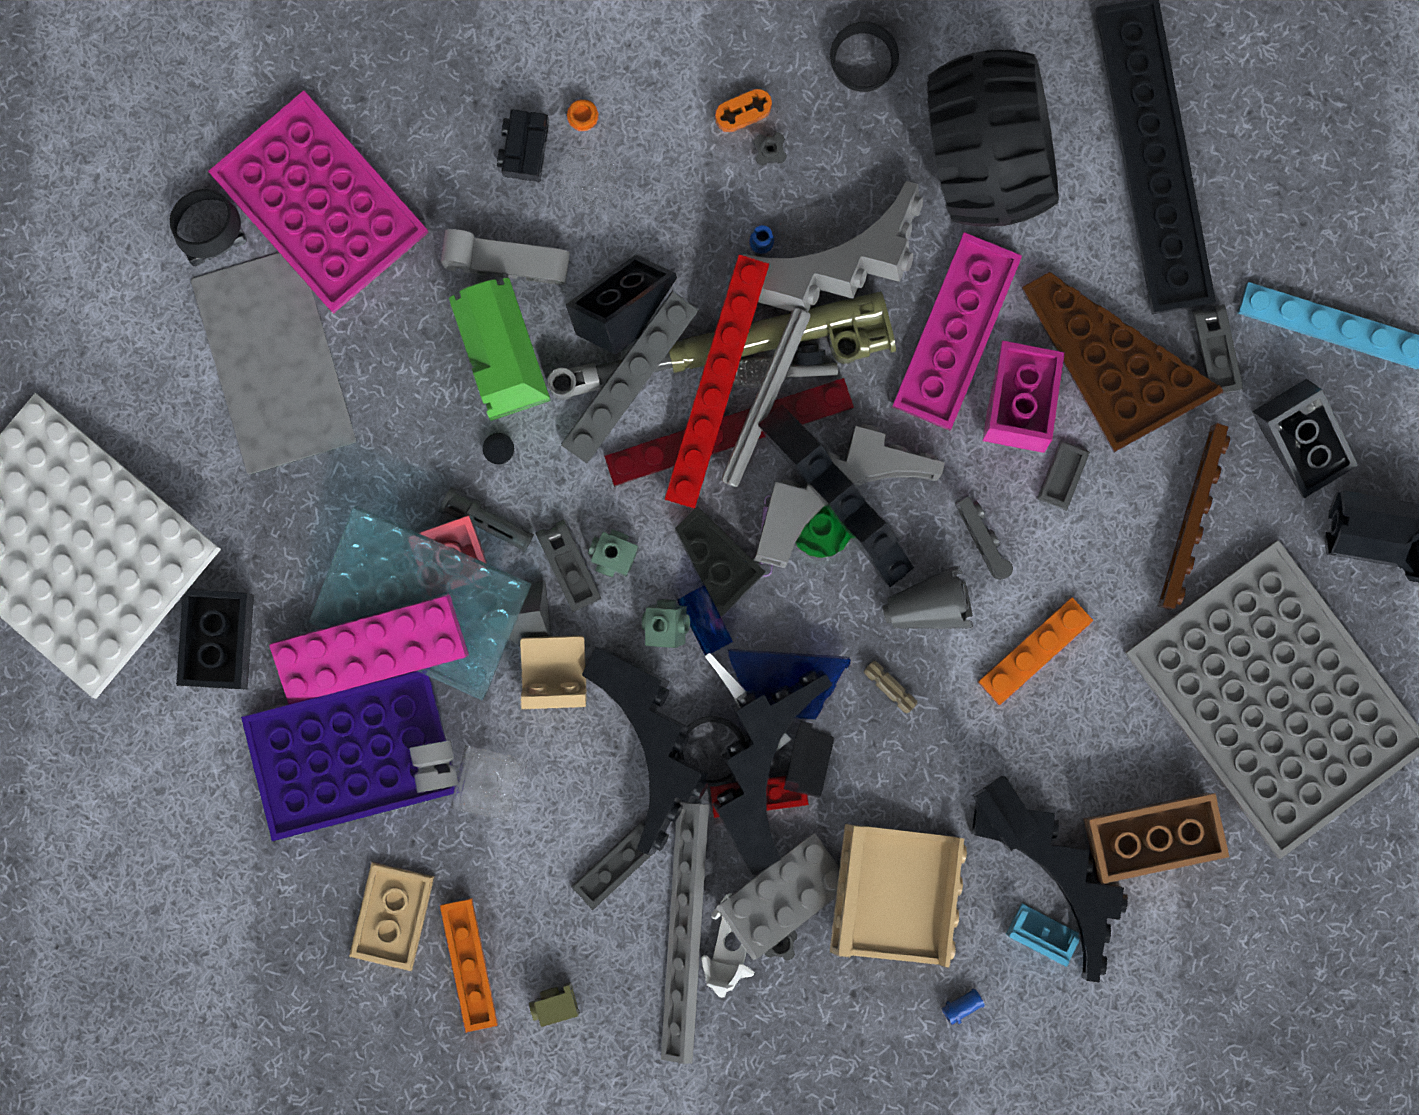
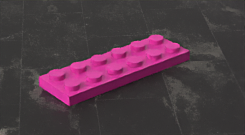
[892,232,1022,431]
[269,594,469,705]

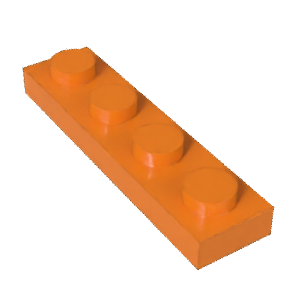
[978,597,1094,705]
[440,898,498,1032]

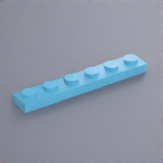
[1238,282,1419,369]

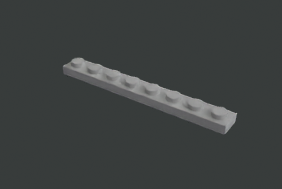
[661,802,709,1064]

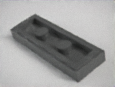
[571,821,653,910]

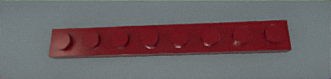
[604,378,854,487]

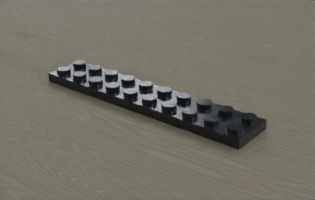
[1095,0,1216,314]

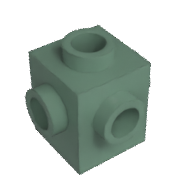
[588,529,639,578]
[642,599,690,648]

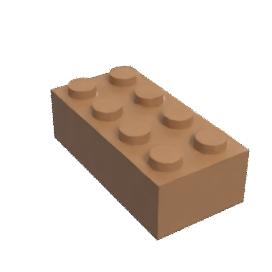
[1083,792,1229,884]

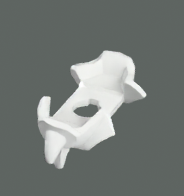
[701,888,755,997]

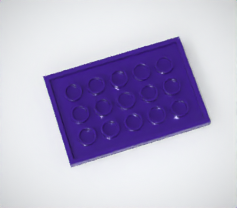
[241,669,459,841]

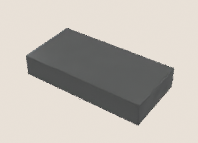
[1037,440,1090,511]

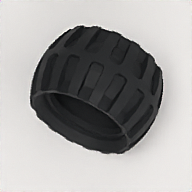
[927,49,1059,227]

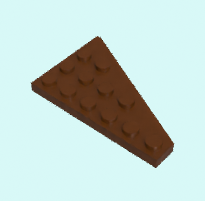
[1021,272,1224,453]

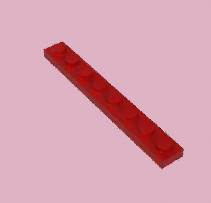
[664,254,769,509]

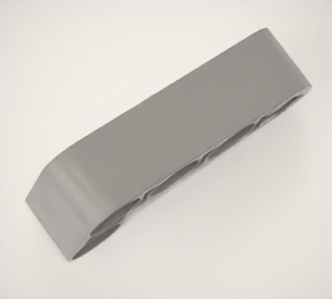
[441,229,570,285]

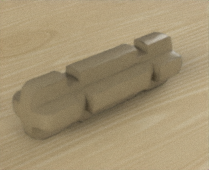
[864,661,917,713]

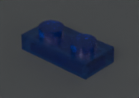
[677,585,733,656]

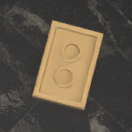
[349,862,435,971]

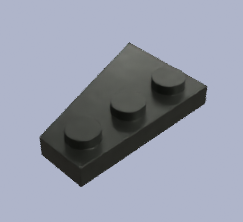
[675,506,765,618]

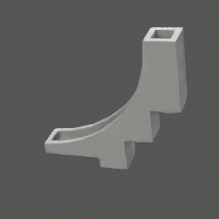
[743,181,923,312]
[754,424,945,568]

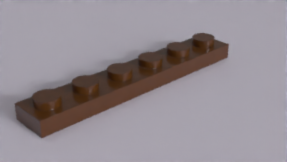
[1158,423,1230,610]

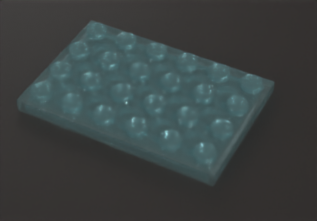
[309,506,532,700]

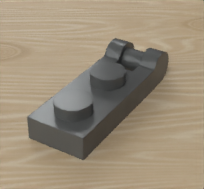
[1192,304,1243,395]
[955,497,1013,580]
[535,519,602,613]

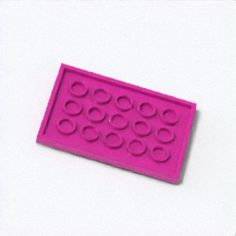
[208,91,429,314]

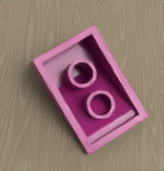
[982,341,1065,453]

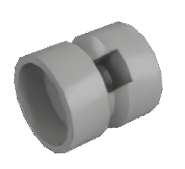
[410,741,459,793]

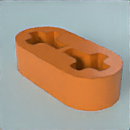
[715,89,772,132]

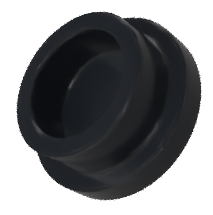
[794,344,826,365]
[483,433,514,465]

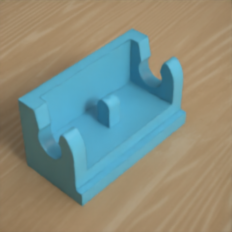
[1006,903,1080,967]

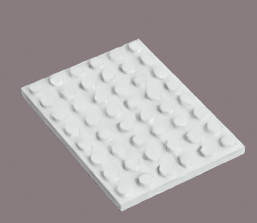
[0,393,221,699]

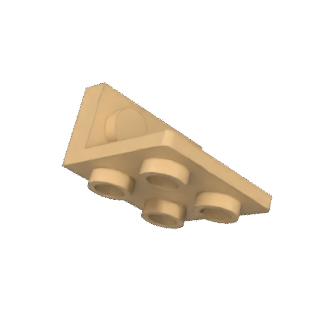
[520,635,587,709]

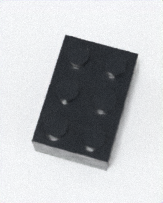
[176,589,254,690]

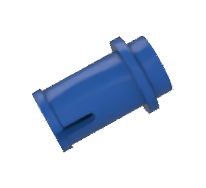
[749,225,774,254]
[941,988,985,1025]

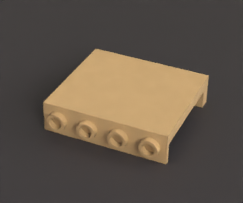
[830,824,967,968]

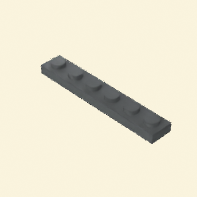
[561,290,699,463]

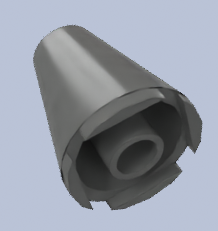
[883,566,974,629]

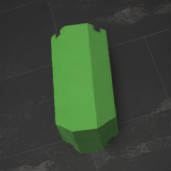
[449,278,551,421]

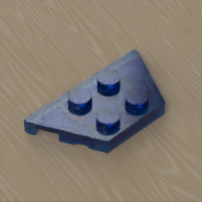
[727,649,851,720]

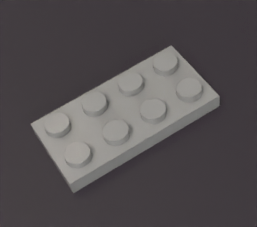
[716,833,840,960]

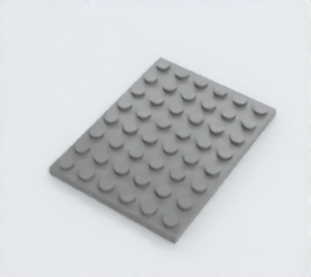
[1124,540,1419,859]

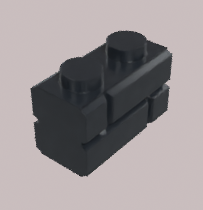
[497,109,550,182]

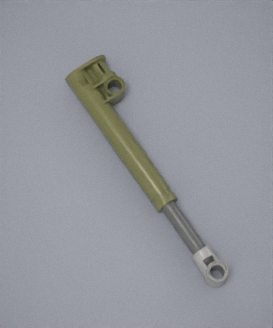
[548,291,896,400]

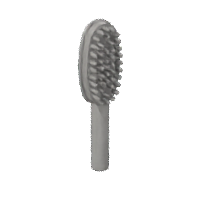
[733,357,838,388]

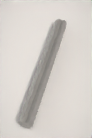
[721,308,811,487]

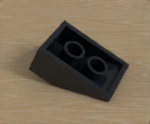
[566,255,677,354]
[1252,379,1358,498]

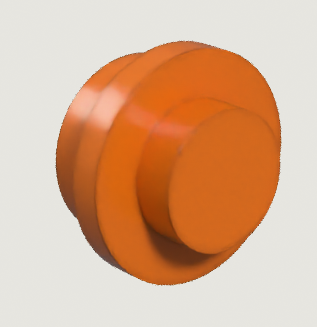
[567,99,598,131]

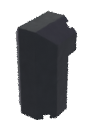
[1325,490,1419,583]

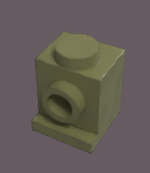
[529,982,580,1027]

